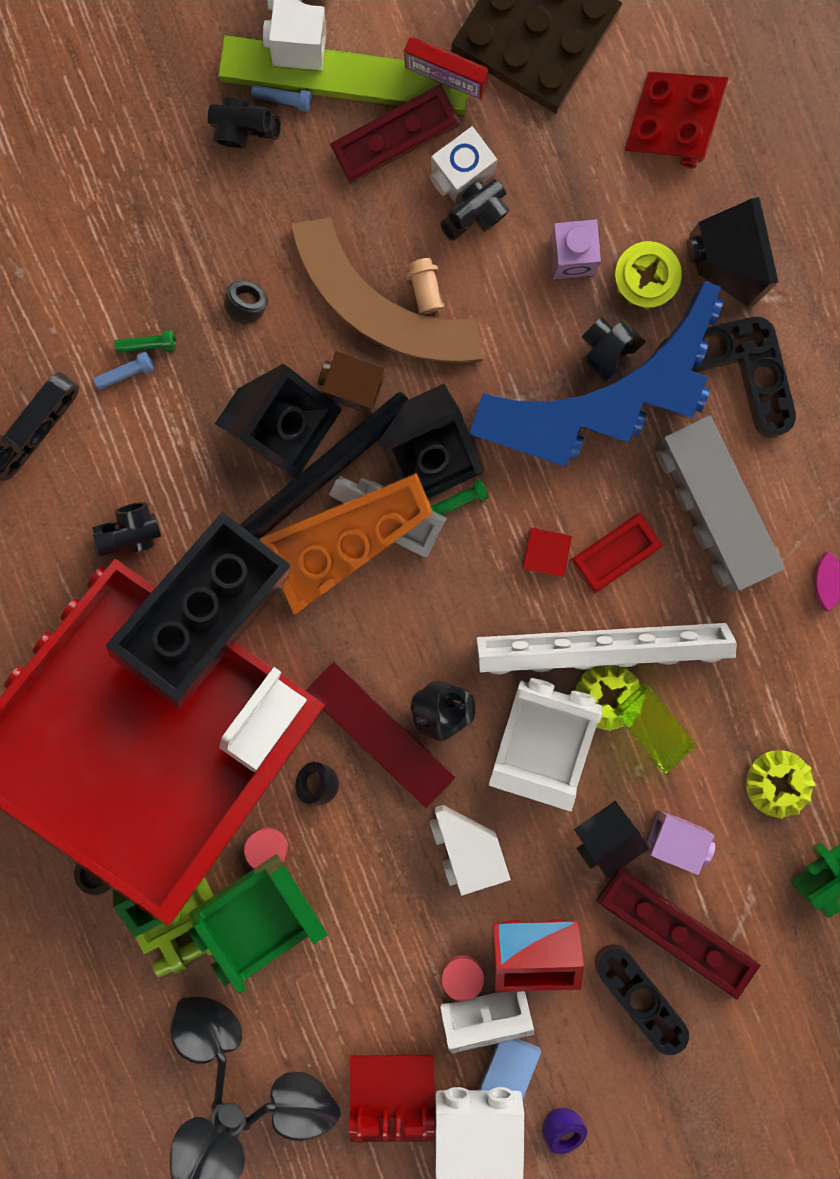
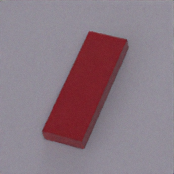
[330,84,460,184]

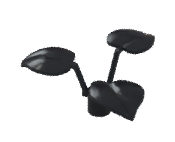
[170,997,341,1179]

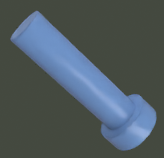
[251,85,312,113]
[94,352,154,390]

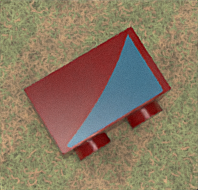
[492,919,584,992]

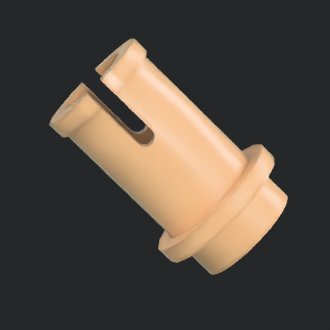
[406,258,445,315]

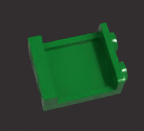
[188,854,328,994]

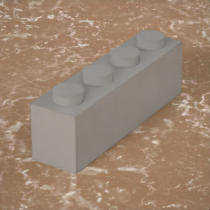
[656,415,785,592]

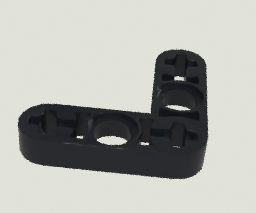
[655,317,796,438]
[0,372,79,481]

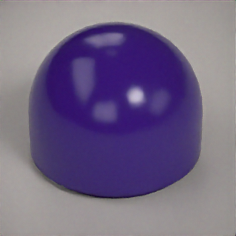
[543,1108,587,1154]

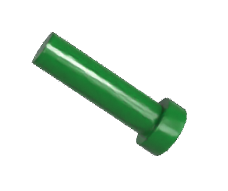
[114,330,176,353]
[431,480,489,516]

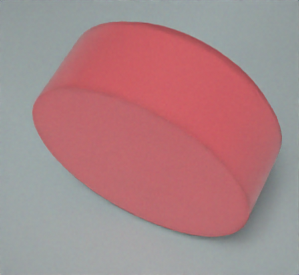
[244,827,288,869]
[441,955,484,1001]

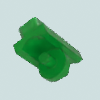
[791,842,840,918]

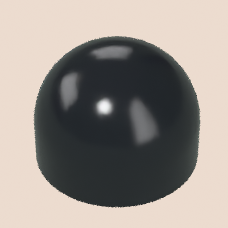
[224,280,268,324]
[295,762,339,806]

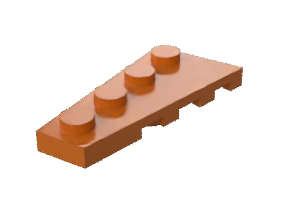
[260,473,433,615]

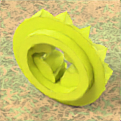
[614,241,682,310]
[575,665,643,731]
[746,750,816,819]

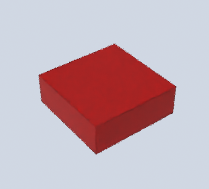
[522,528,572,578]

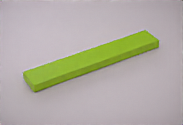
[219,35,468,116]

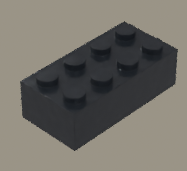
[105,512,291,710]

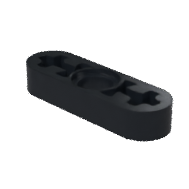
[595,944,689,1055]

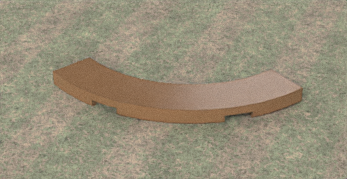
[291,217,484,364]

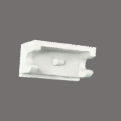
[440,991,535,1054]

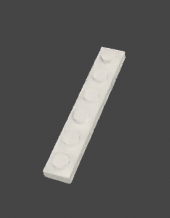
[476,623,737,674]

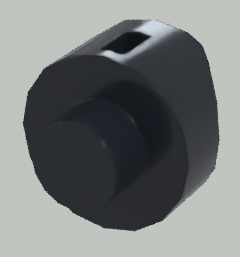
[582,317,646,382]
[410,680,476,742]

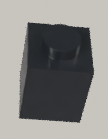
[574,800,649,878]

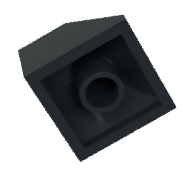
[687,197,779,306]
[215,364,342,478]
[379,384,484,499]

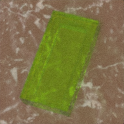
[613,684,697,774]

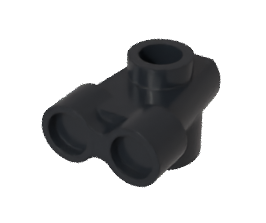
[207,97,281,149]
[440,179,510,241]
[92,502,161,556]

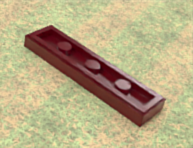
[306,661,455,809]
[596,868,761,1000]

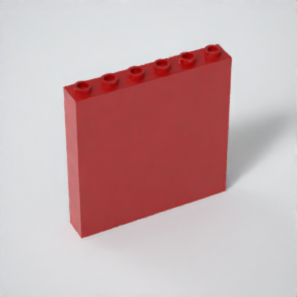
[0,559,325,928]

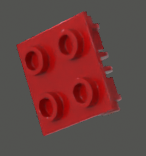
[625,71,729,169]
[349,1054,435,1142]

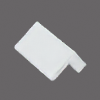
[219,667,307,773]

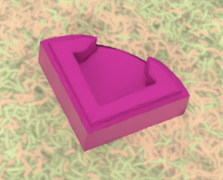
[814,552,840,611]

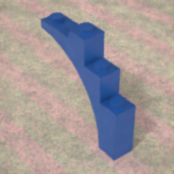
[469,282,723,467]

